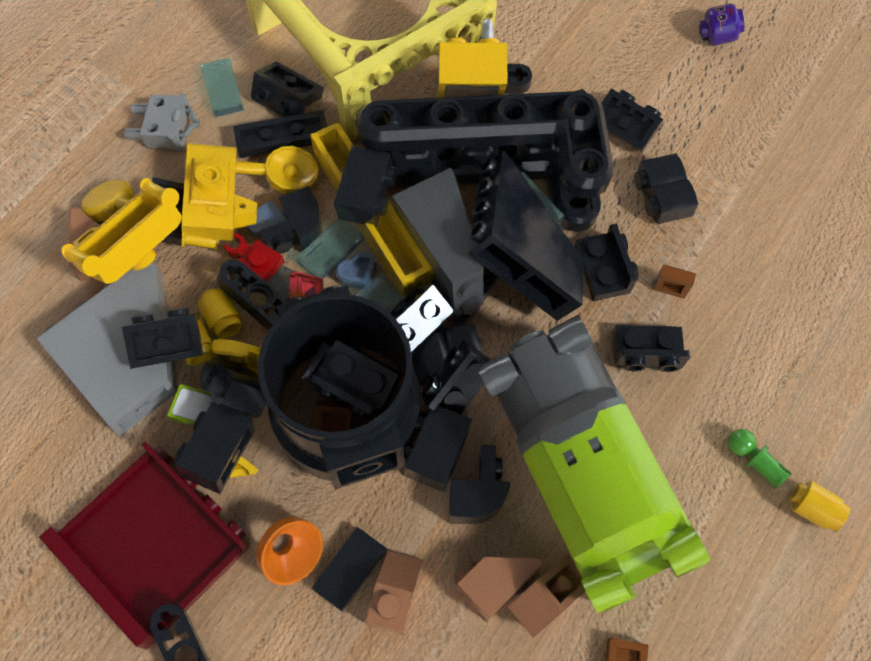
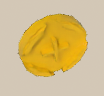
[209,339,261,373]

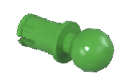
[728,429,792,489]

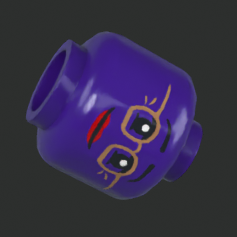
[699,3,745,46]

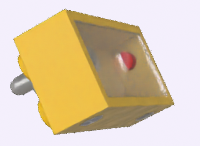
[437,19,508,98]

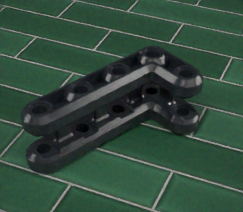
[355,91,613,232]

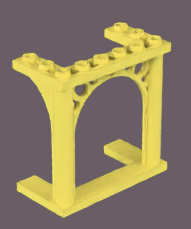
[246,0,497,142]

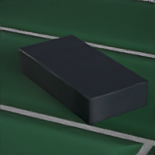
[312,527,387,612]

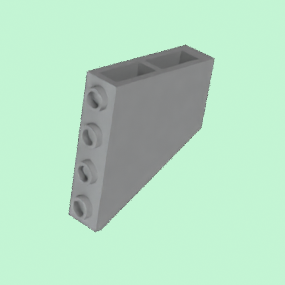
[36,260,177,437]

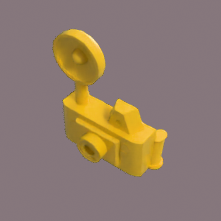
[181,143,319,251]
[61,178,182,284]

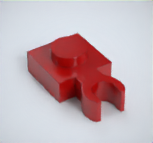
[223,233,284,283]

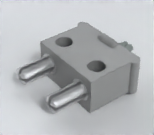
[124,93,200,152]

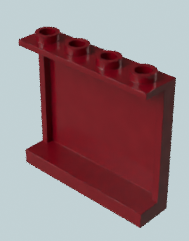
[39,441,249,650]

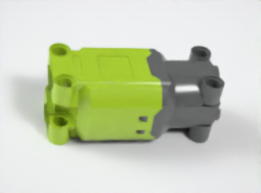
[477,314,711,613]

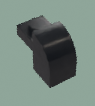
[259,186,323,254]
[449,445,510,524]

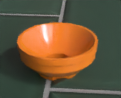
[256,516,323,586]

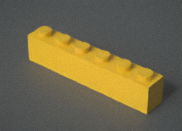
[310,122,433,298]

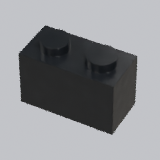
[334,146,397,227]
[175,401,255,494]
[404,406,472,492]

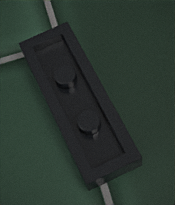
[233,110,327,158]

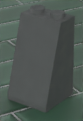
[392,168,484,318]

